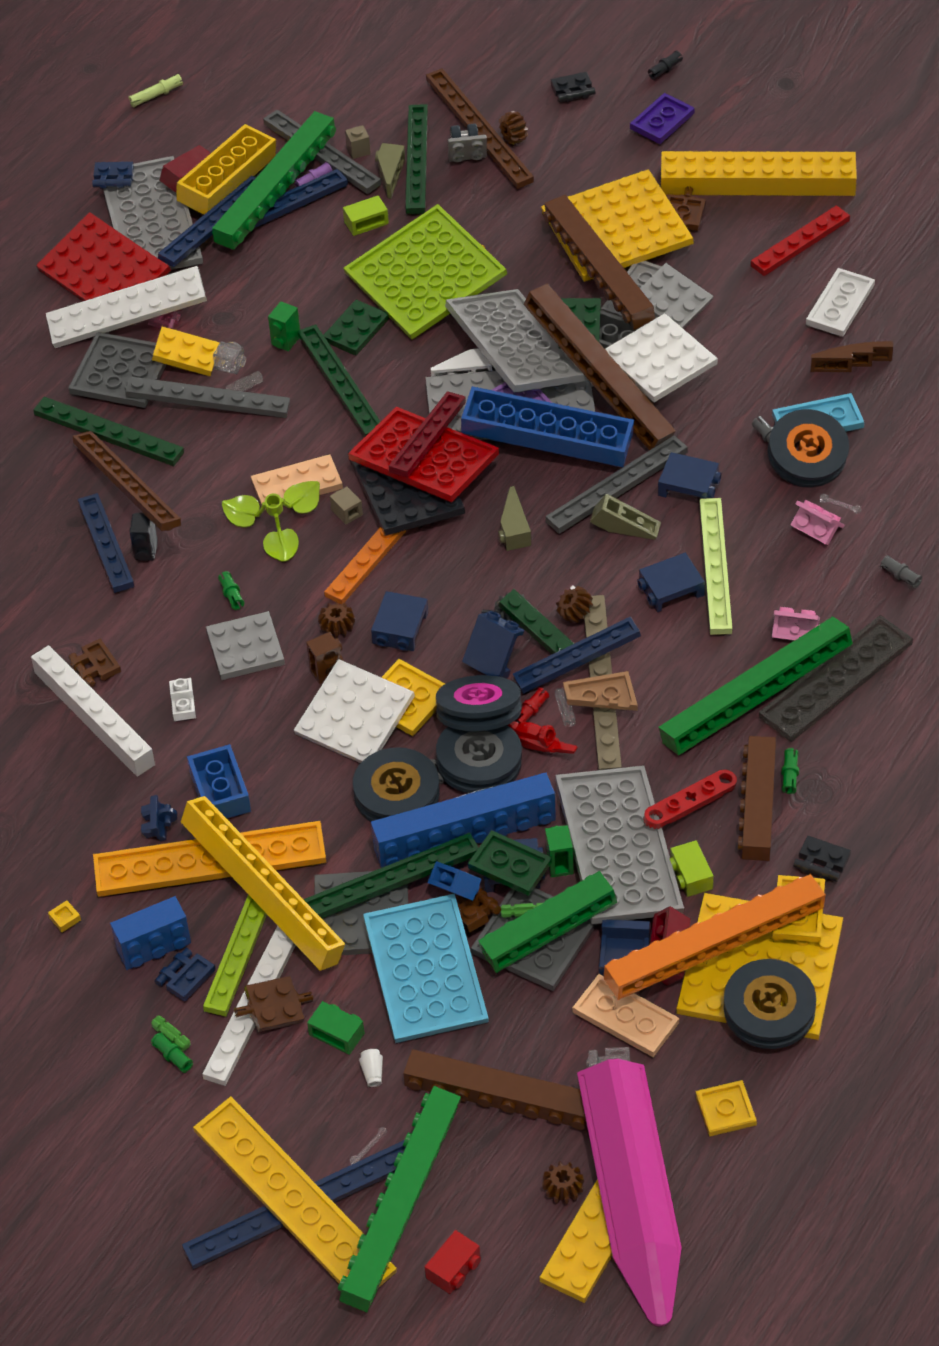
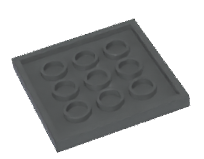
[68,332,167,408]
[315,871,409,955]
[471,888,597,991]

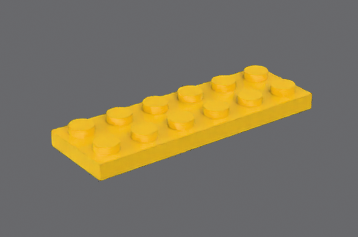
[540,1179,612,1303]

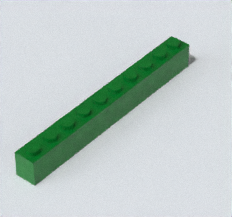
[212,111,336,250]
[659,616,853,756]
[338,1086,461,1313]

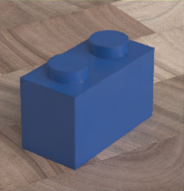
[428,861,481,901]

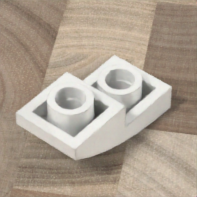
[169,678,196,721]

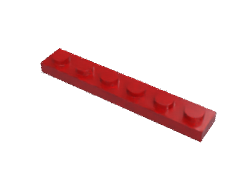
[751,205,850,276]

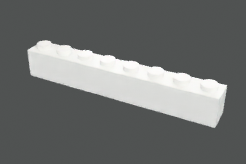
[31,645,155,777]

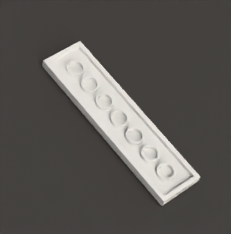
[46,266,207,348]

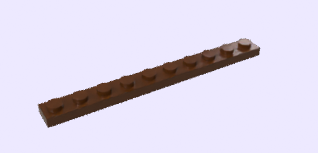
[426,68,534,189]
[73,431,181,531]

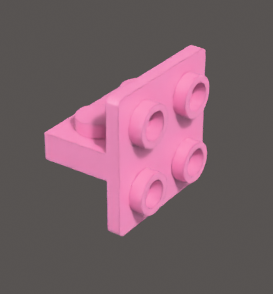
[791,500,845,545]
[772,607,820,640]

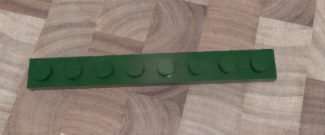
[406,104,428,214]
[298,324,381,437]
[33,396,184,467]
[303,833,479,919]

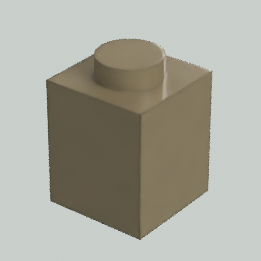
[345,125,371,159]
[330,486,363,525]

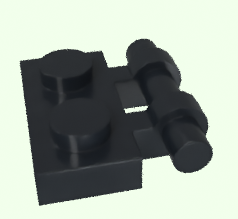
[551,72,596,102]
[793,835,851,882]

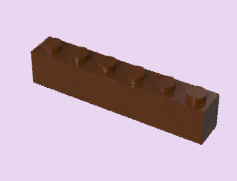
[738,736,776,861]

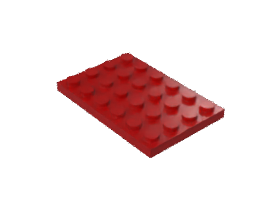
[36,212,171,301]
[348,407,499,502]

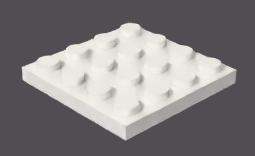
[606,314,718,402]
[294,659,415,763]

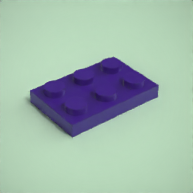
[630,93,695,144]

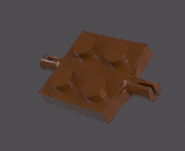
[667,186,706,231]
[234,976,313,1032]

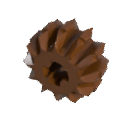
[499,111,528,144]
[556,586,593,623]
[318,601,355,638]
[542,1161,584,1205]

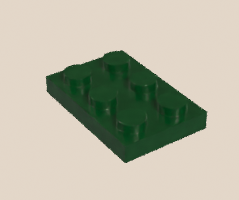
[558,298,601,349]
[323,299,389,356]
[468,830,552,896]

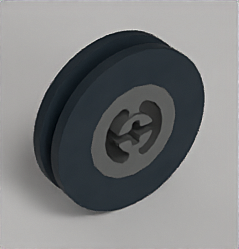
[436,725,522,793]

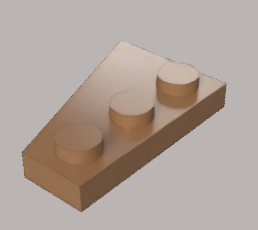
[563,671,638,711]

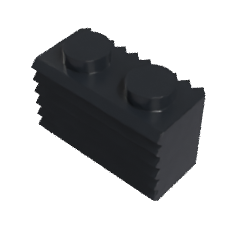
[129,513,158,561]

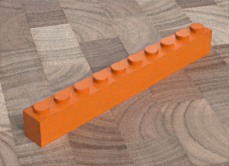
[604,874,826,1000]

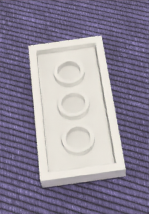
[806,268,875,337]

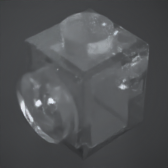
[213,341,246,375]

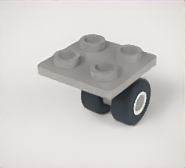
[448,124,487,162]

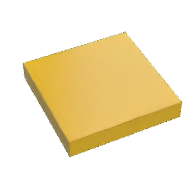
[695,1080,757,1137]

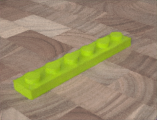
[203,895,267,1016]

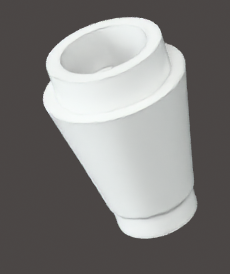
[359,1049,383,1087]

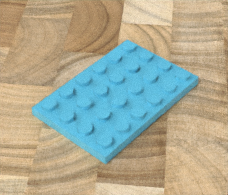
[363,894,489,1043]

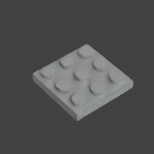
[640,263,714,329]
[206,611,285,680]

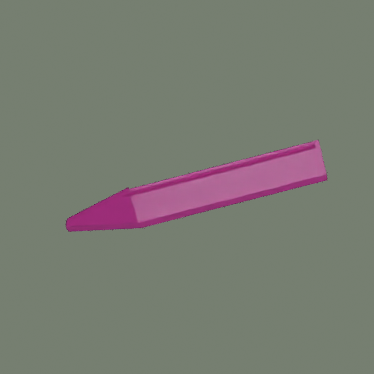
[577,1058,682,1327]

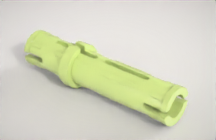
[128,74,183,107]

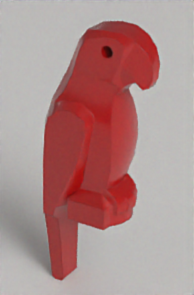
[508,721,578,754]

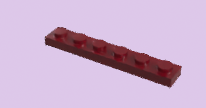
[389,391,466,478]

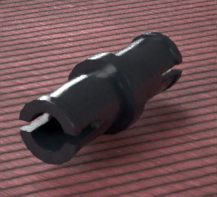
[648,50,683,80]

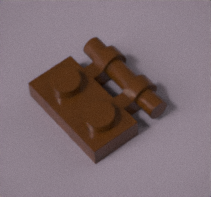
[68,638,121,688]
[456,888,501,932]

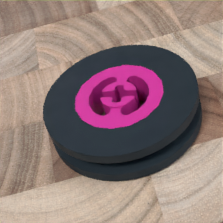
[436,675,522,731]

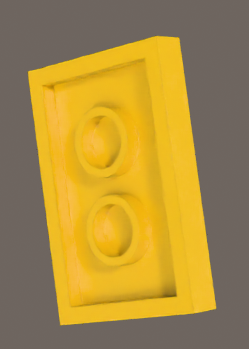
[152,326,220,376]
[773,875,825,942]

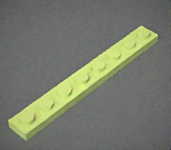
[700,498,732,635]

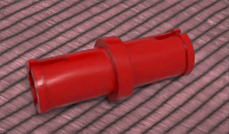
[515,687,550,724]

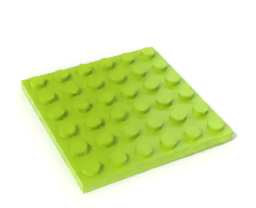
[343,204,507,339]

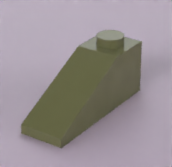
[375,143,405,199]
[498,486,531,551]
[590,494,661,540]

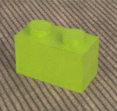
[343,196,389,236]
[669,840,713,897]

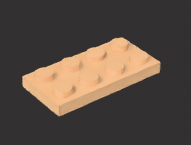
[251,454,343,510]
[572,974,679,1057]

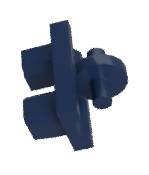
[141,795,178,842]

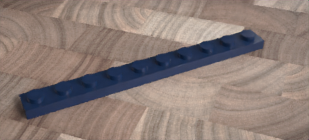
[182,1140,406,1269]

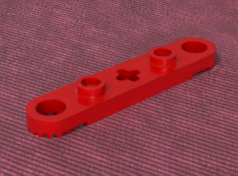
[643,770,737,829]

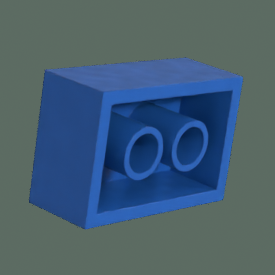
[187,744,251,819]
[110,896,191,970]

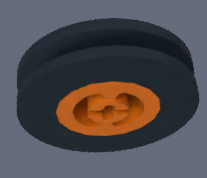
[767,409,849,487]

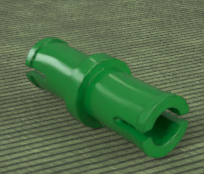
[218,571,245,610]
[781,748,799,794]
[151,1033,193,1073]

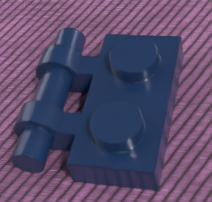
[92,161,134,189]
[154,948,216,1002]

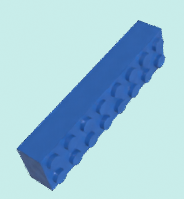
[461,386,634,467]
[371,773,556,868]

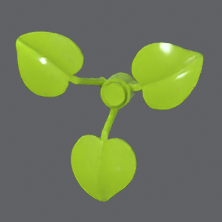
[222,481,320,562]

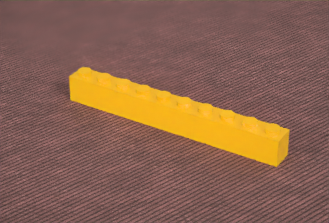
[181,796,345,971]

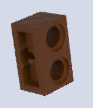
[306,632,344,684]

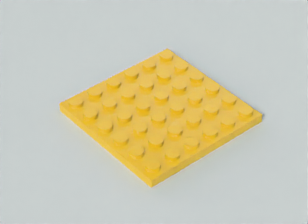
[541,169,694,282]
[677,893,843,1040]

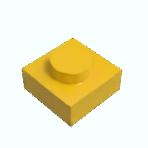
[48,901,81,932]

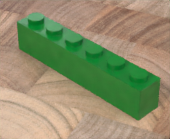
[478,871,617,973]

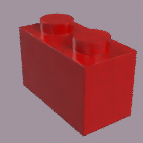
[425,1230,481,1294]

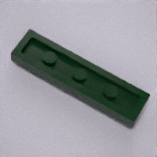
[498,589,574,654]

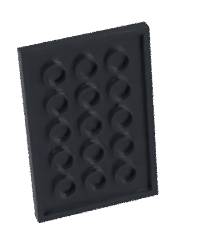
[348,450,465,536]

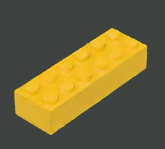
[177,124,276,215]

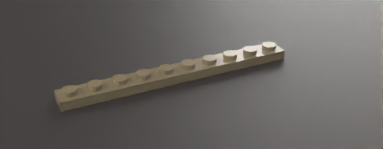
[584,595,622,770]

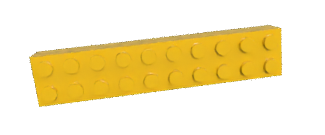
[661,151,857,196]

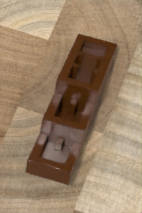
[811,341,893,372]

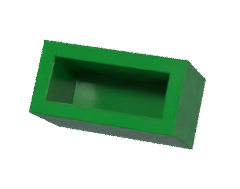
[268,301,300,352]
[545,825,574,878]
[307,1001,365,1055]

